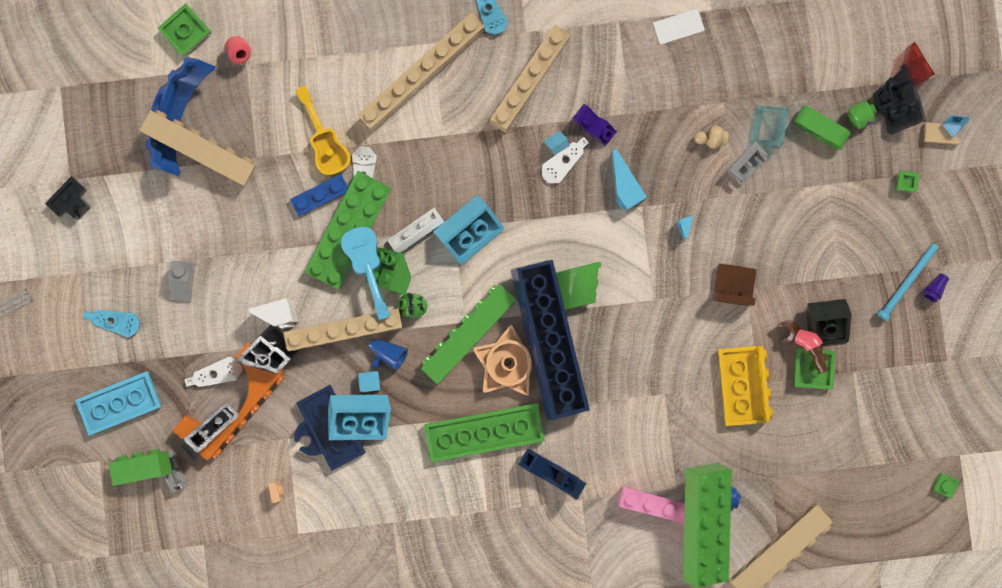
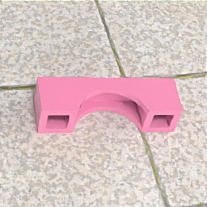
[618,486,685,523]

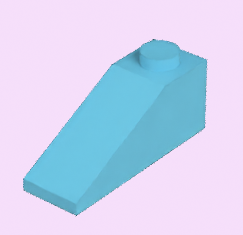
[612,149,647,211]

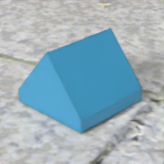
[943,115,969,137]

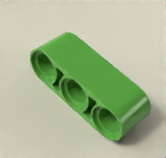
[793,106,851,150]

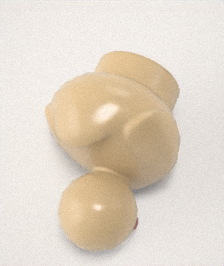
[695,125,729,149]

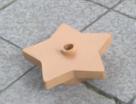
[473,325,534,396]

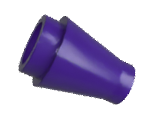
[923,273,949,303]

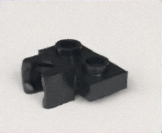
[45,176,91,220]

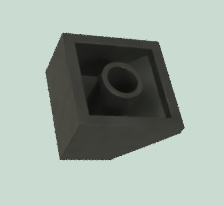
[807,299,852,345]

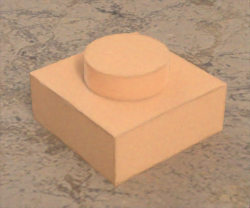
[268,481,285,503]

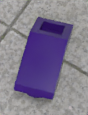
[572,104,617,146]

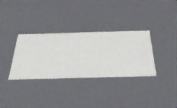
[653,8,705,45]

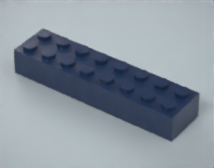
[511,259,590,420]

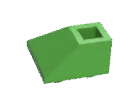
[365,247,411,295]

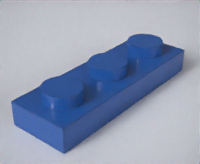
[290,174,348,217]

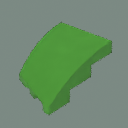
[556,262,601,310]

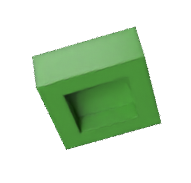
[896,171,920,193]
[932,473,960,499]

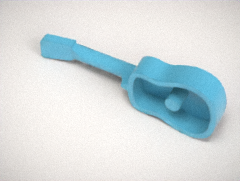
[341,227,390,320]

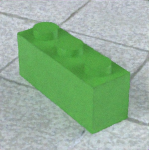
[108,449,172,486]

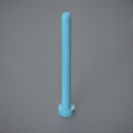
[877,243,938,322]

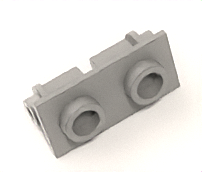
[164,451,188,493]

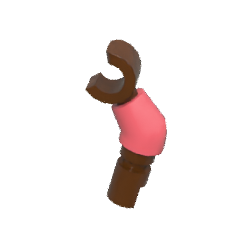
[778,320,828,374]

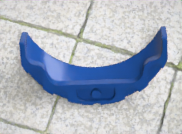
[145,57,216,176]

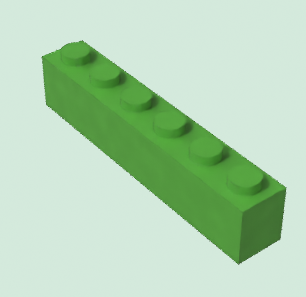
[421,284,517,384]

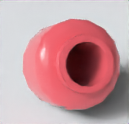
[224,36,252,64]

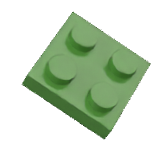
[157,3,212,57]
[793,348,836,389]

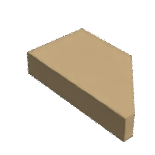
[923,122,961,145]

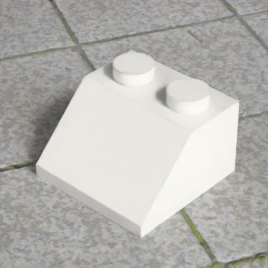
[249,298,298,329]

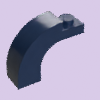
[518,448,587,500]

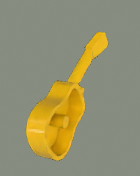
[295,85,351,176]

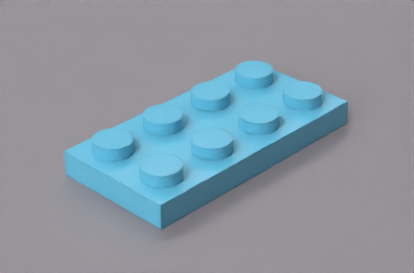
[75,371,162,436]

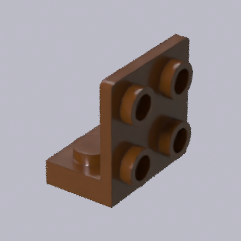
[713,264,756,307]

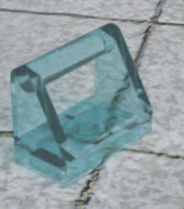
[750,106,789,149]

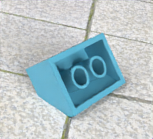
[434,195,505,265]
[328,395,391,440]

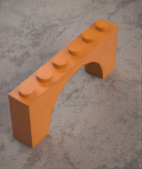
[172,342,286,461]

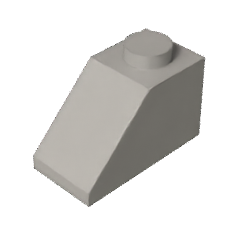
[169,261,195,302]

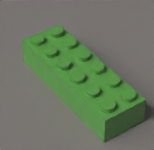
[683,463,732,588]

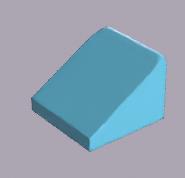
[544,131,570,156]
[677,216,693,239]
[358,371,380,392]

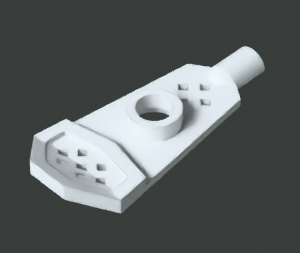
[542,137,589,184]
[352,147,377,178]
[184,356,243,387]

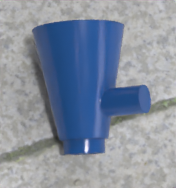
[369,338,408,371]

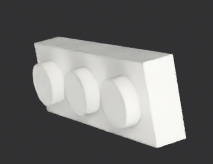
[387,208,444,253]

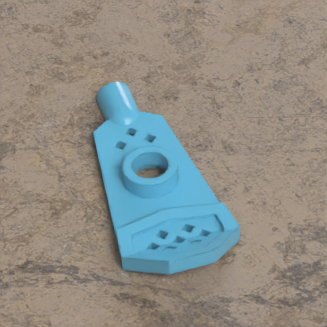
[476,0,508,35]
[83,310,140,338]

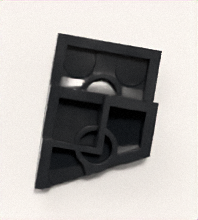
[874,64,926,135]
[236,325,299,374]

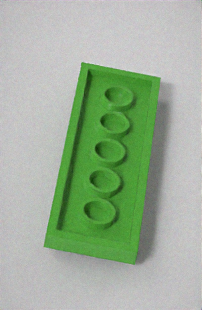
[305,171,392,290]
[424,403,545,462]

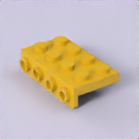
[718,346,773,426]

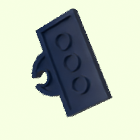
[294,385,366,471]

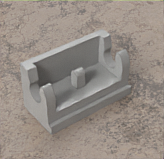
[726,141,768,186]

